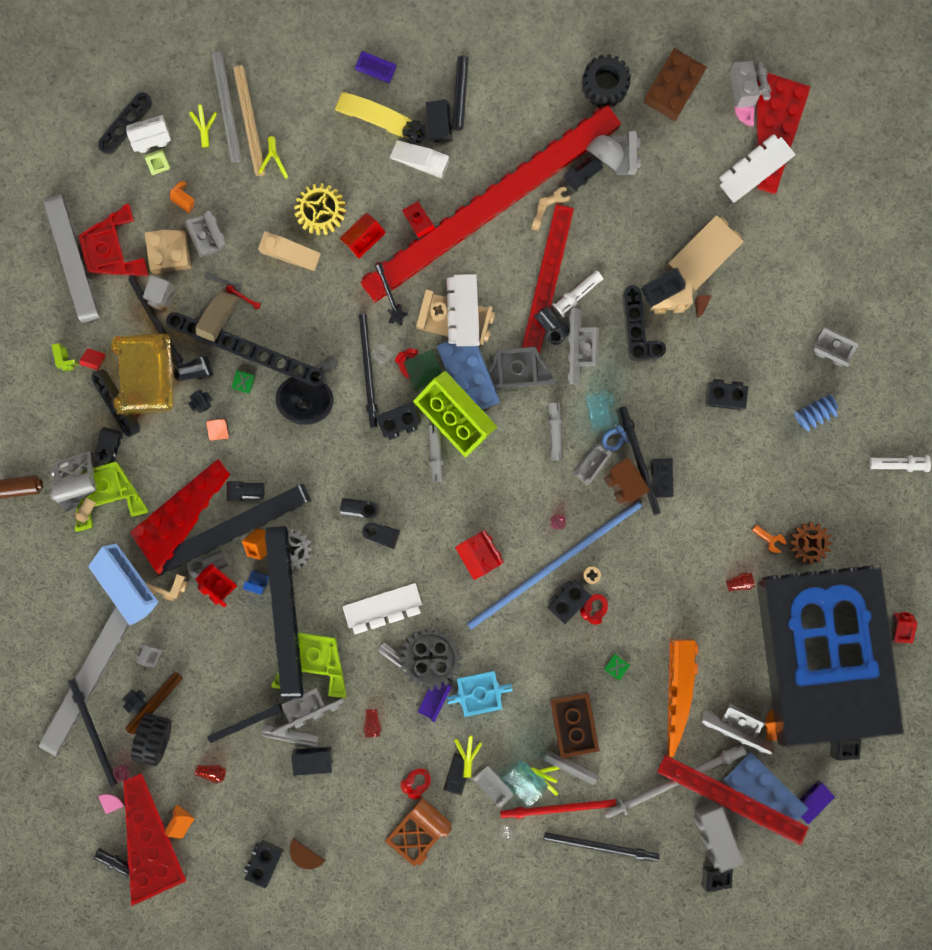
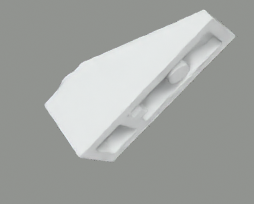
[390,140,449,179]

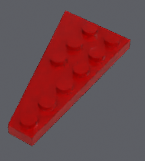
[756,70,811,194]
[129,459,231,574]
[123,773,186,906]

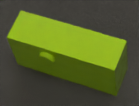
[413,371,498,458]

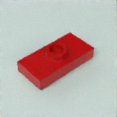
[402,201,435,238]

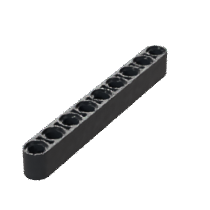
[166,312,327,387]
[156,483,312,577]
[265,526,304,699]

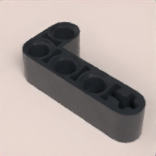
[622,285,666,361]

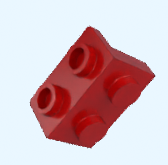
[195,563,237,608]

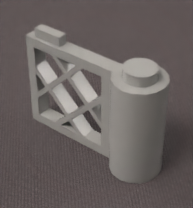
[49,451,96,503]

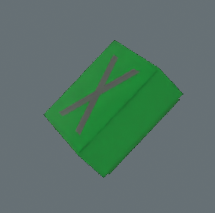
[231,370,255,394]
[603,654,630,681]

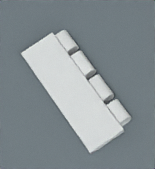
[718,134,796,203]
[446,274,480,346]
[342,583,422,634]

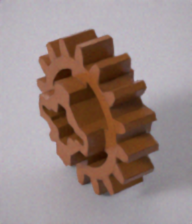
[789,522,833,564]

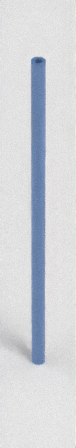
[467,500,642,629]

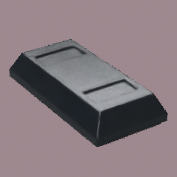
[443,753,467,796]

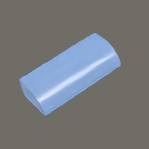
[88,544,158,625]

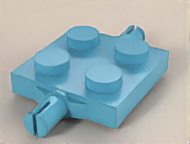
[447,671,512,717]

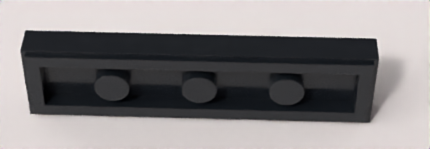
[207,703,283,743]

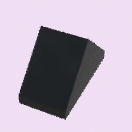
[830,739,861,761]
[702,866,733,892]

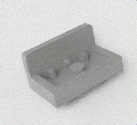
[616,131,641,175]
[185,211,225,258]
[813,326,859,367]

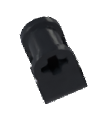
[94,427,123,465]
[362,523,400,549]

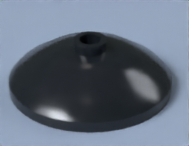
[275,377,334,425]

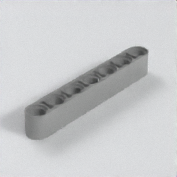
[43,194,101,323]

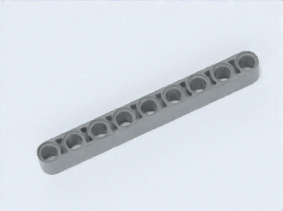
[39,607,130,756]

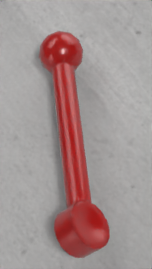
[225,285,261,309]

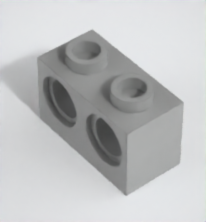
[143,275,176,311]

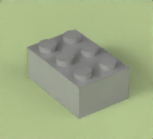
[693,802,744,872]

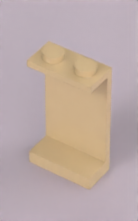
[666,215,744,293]
[416,290,495,346]

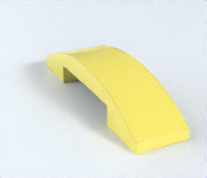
[335,92,412,137]

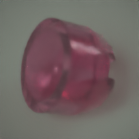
[550,514,566,530]
[113,765,131,782]

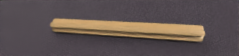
[234,65,266,176]

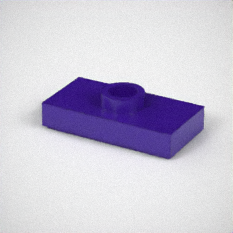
[355,51,397,84]

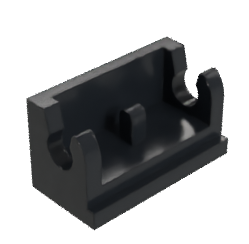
[426,99,453,143]
[641,267,686,308]
[291,746,333,776]

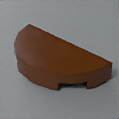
[290,838,325,869]

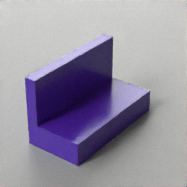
[418,683,452,723]
[800,780,835,825]

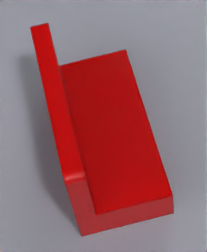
[340,213,386,259]

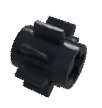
[402,120,425,145]
[188,390,213,414]
[122,689,146,713]

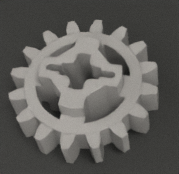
[288,529,313,571]

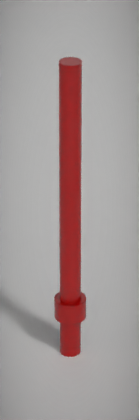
[500,799,616,819]

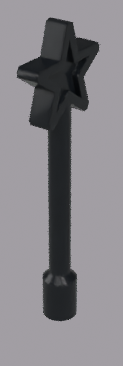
[374,262,408,326]

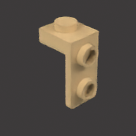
[145,574,189,601]

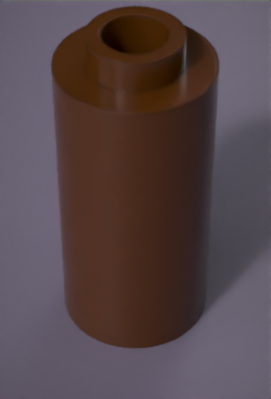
[0,475,43,499]

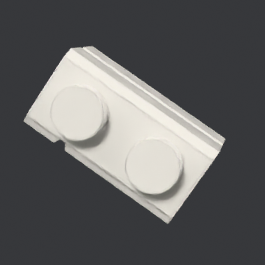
[126,115,171,153]

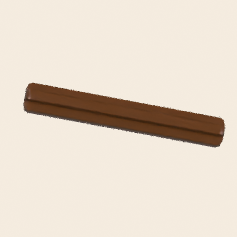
[125,672,183,735]

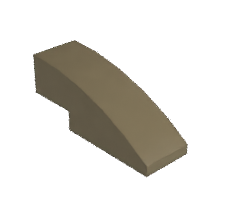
[195,291,239,342]

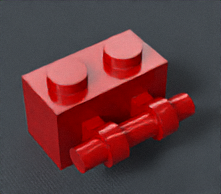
[455,530,504,580]

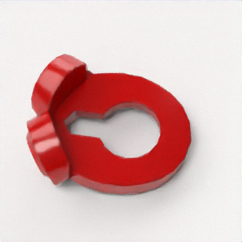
[395,348,423,379]
[580,594,608,625]
[401,768,431,800]

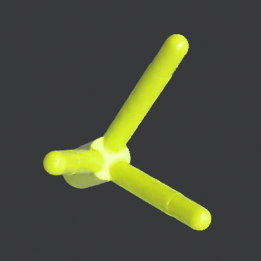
[189,104,217,147]
[259,136,288,179]
[454,735,482,778]
[522,765,560,796]

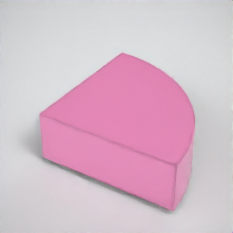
[735,106,754,126]
[98,794,125,814]

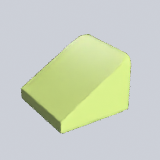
[145,148,170,175]

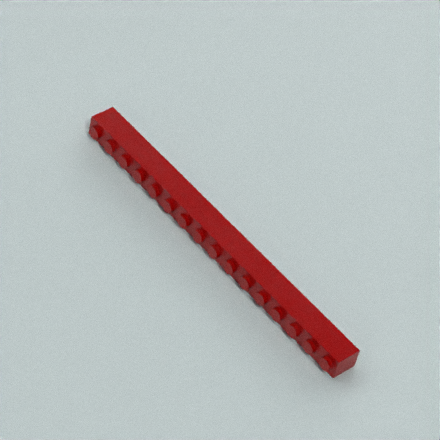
[360,105,621,303]

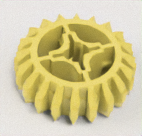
[294,183,346,235]

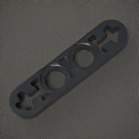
[98,92,152,155]
[91,369,140,437]

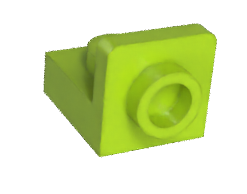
[52,343,79,371]

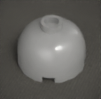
[586,135,625,171]

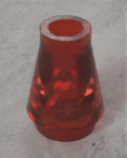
[726,572,756,592]
[363,709,382,737]
[195,764,226,784]

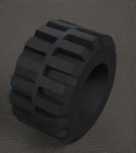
[582,54,631,107]
[131,713,171,767]

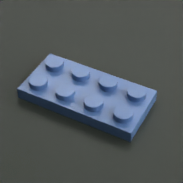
[437,341,501,410]
[724,752,808,837]

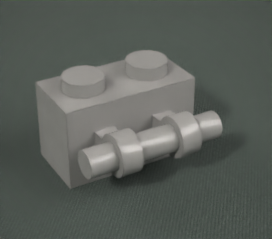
[729,61,771,108]

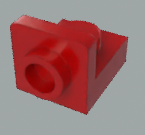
[892,612,918,644]

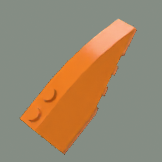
[667,639,698,757]

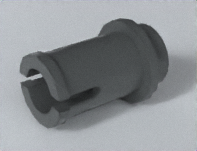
[313,356,339,377]

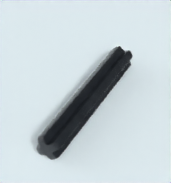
[452,55,468,131]

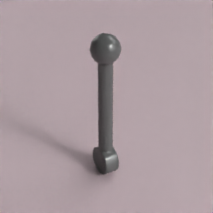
[204,272,242,291]

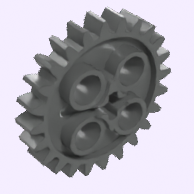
[399,627,462,691]

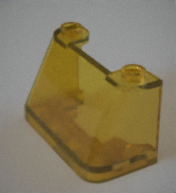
[111,334,173,414]

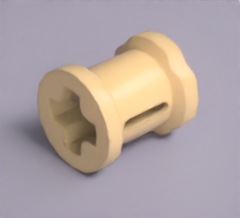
[430,302,447,322]
[582,566,601,584]

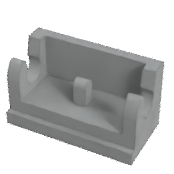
[573,443,612,485]
[472,763,514,807]

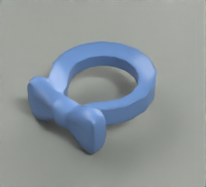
[601,425,630,451]

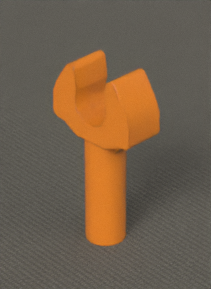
[752,524,787,553]

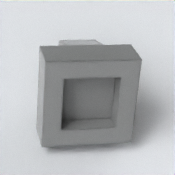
[136,645,162,668]

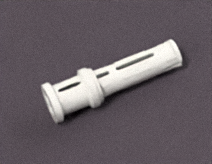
[551,270,603,318]
[869,455,931,472]

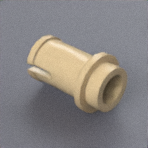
[74,497,96,523]

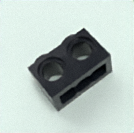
[705,379,749,410]
[376,402,420,440]
[651,458,674,498]
[548,580,591,624]
[244,840,284,889]

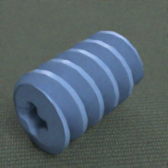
[794,394,838,432]

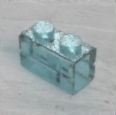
[585,390,619,433]
[501,759,548,806]

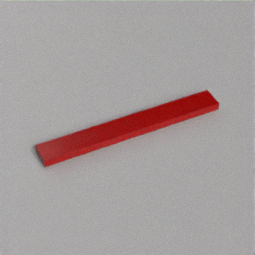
[522,204,574,354]
[657,755,809,846]

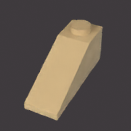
[258,231,321,271]

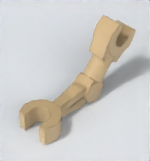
[531,187,570,231]

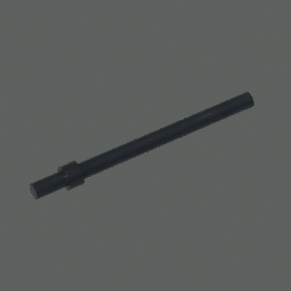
[128,276,184,366]
[359,314,378,428]
[619,406,661,515]
[68,678,117,787]
[544,832,660,862]

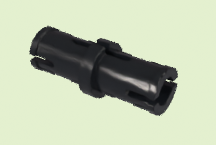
[93,848,129,877]

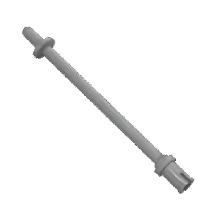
[605,743,747,818]

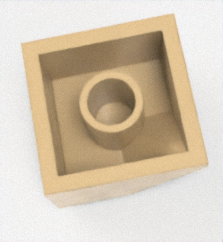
[145,230,192,274]
[649,280,693,314]

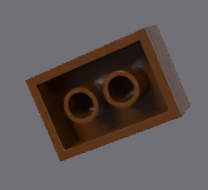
[643,48,707,121]
[603,458,650,505]
[549,691,599,758]

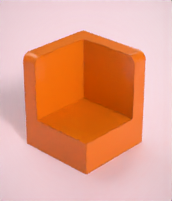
[242,528,267,560]

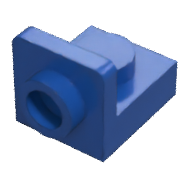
[243,571,269,595]

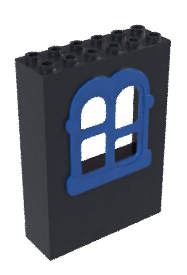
[756,565,904,747]

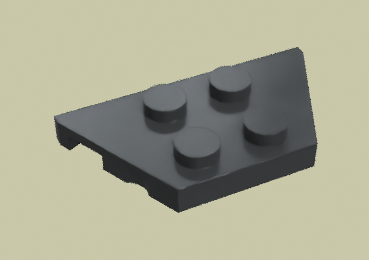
[488,347,556,389]

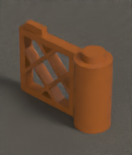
[385,797,452,866]

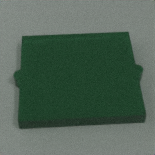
[403,350,442,392]

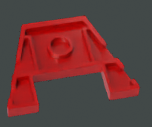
[78,203,149,276]

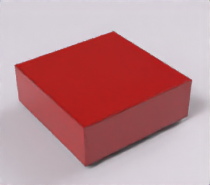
[80,348,106,370]

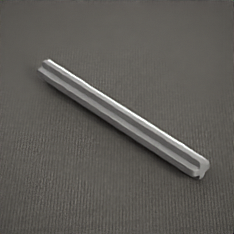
[212,52,242,163]

